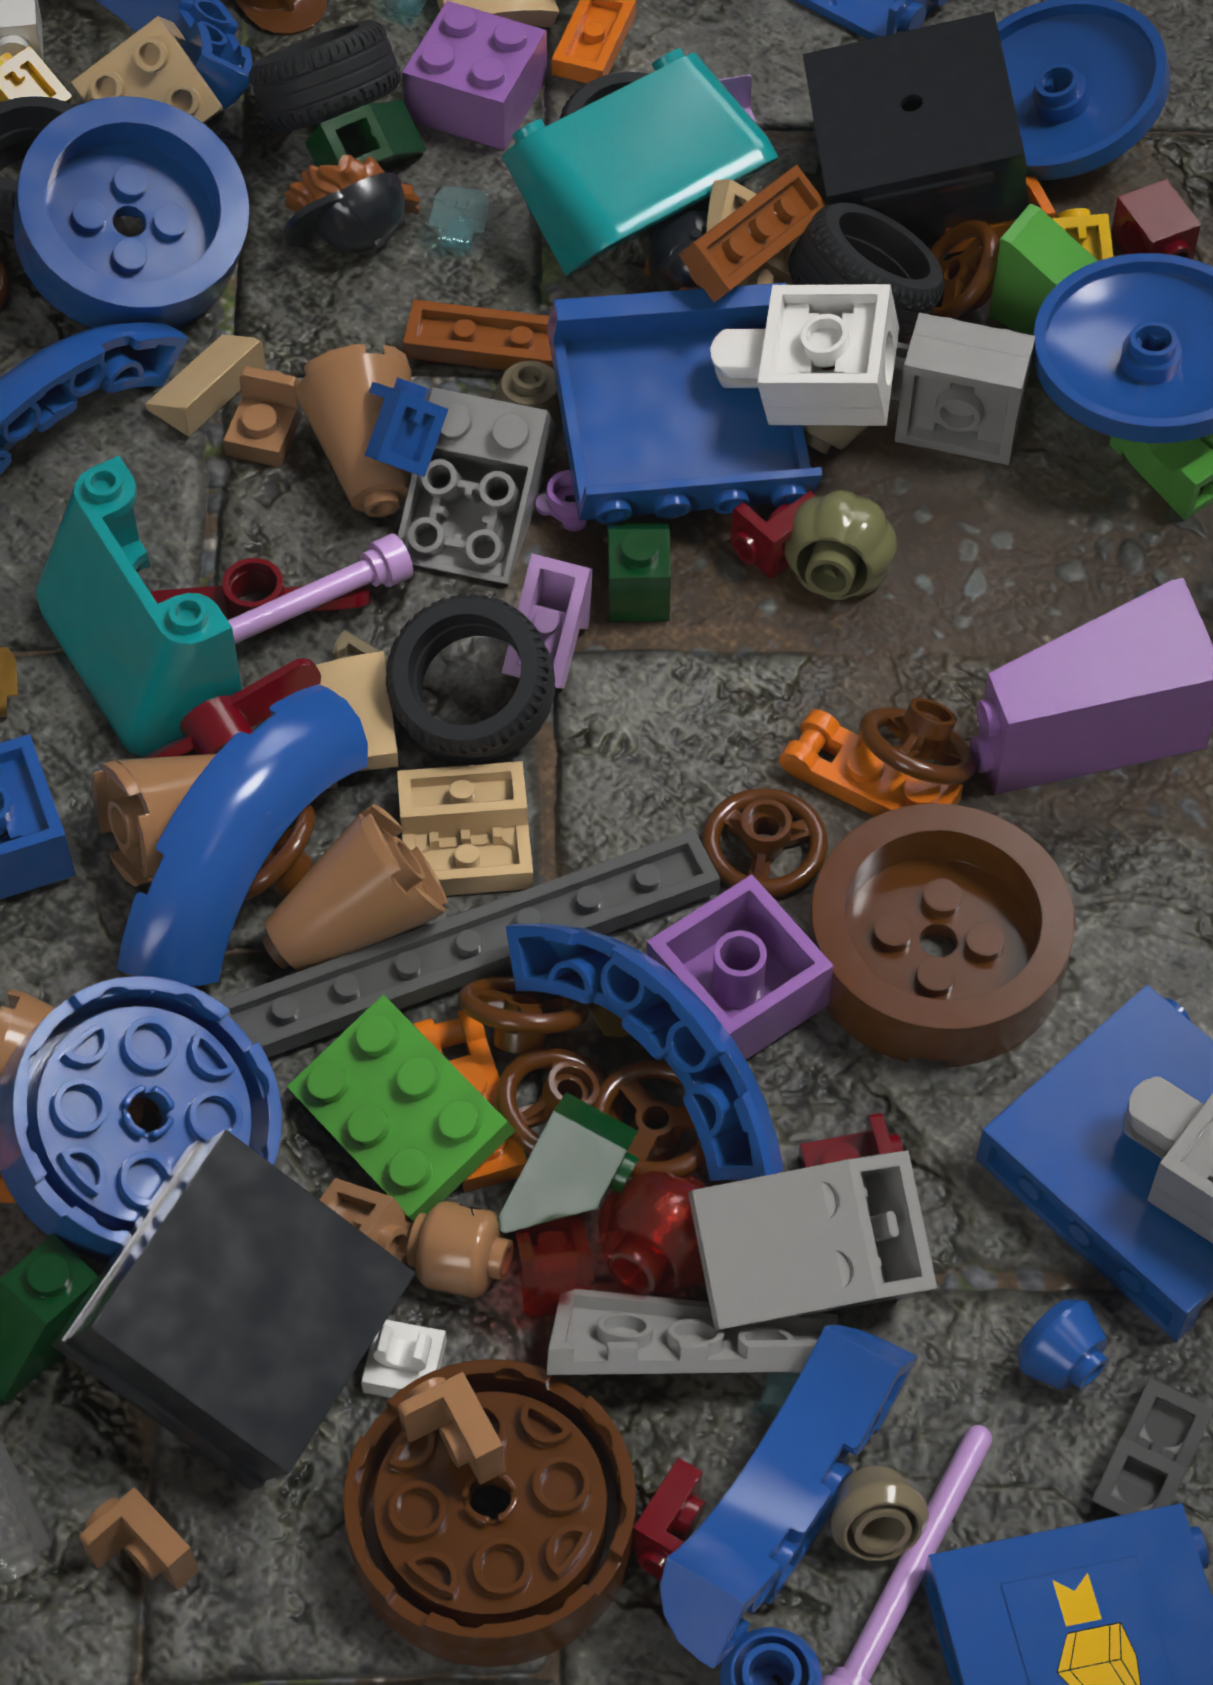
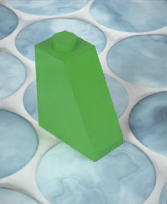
[989,203,1098,336]

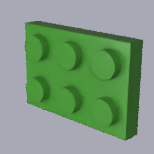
[287,994,516,1222]

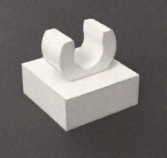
[361,1320,447,1398]

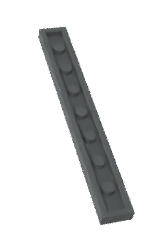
[219,829,720,1058]

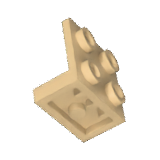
[71,16,222,124]

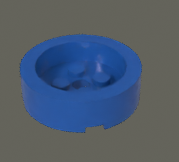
[13,96,249,329]
[0,976,282,1262]

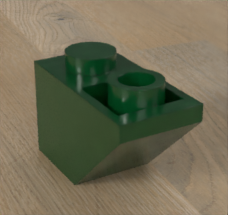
[305,100,427,170]

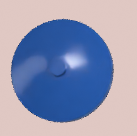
[997,0,1170,181]
[1033,253,1213,443]

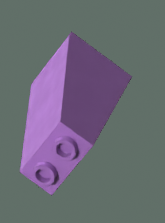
[970,578,1213,795]

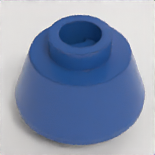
[1017,1299,1109,1390]
[720,1627,822,1685]

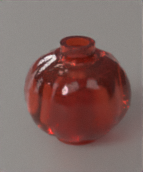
[598,1171,706,1297]

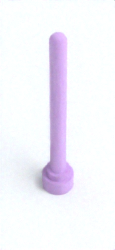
[228,533,413,644]
[822,1425,992,1685]

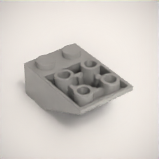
[398,387,557,586]
[688,1150,937,1331]

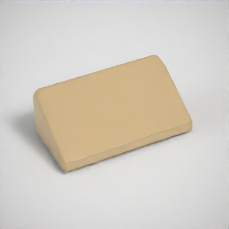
[145,334,266,437]

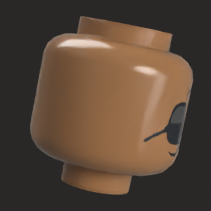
[406,1201,513,1298]

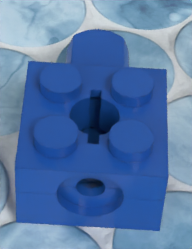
[0,734,76,900]

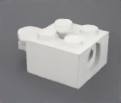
[710,284,899,426]

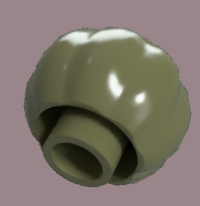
[784,490,898,600]

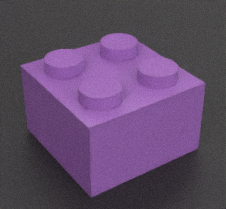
[402,1,547,151]
[647,874,834,1059]

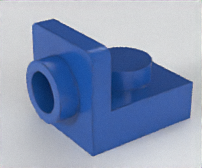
[365,377,449,477]

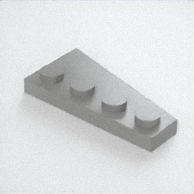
[547,1287,838,1375]

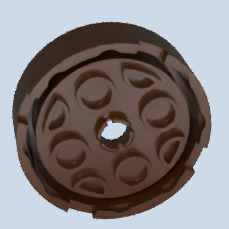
[808,803,1075,1067]
[343,1359,636,1667]

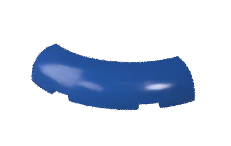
[95,0,253,110]
[0,322,189,475]
[117,684,368,986]
[505,923,784,1181]
[660,1325,917,1669]

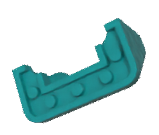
[501,48,779,276]
[36,455,242,757]

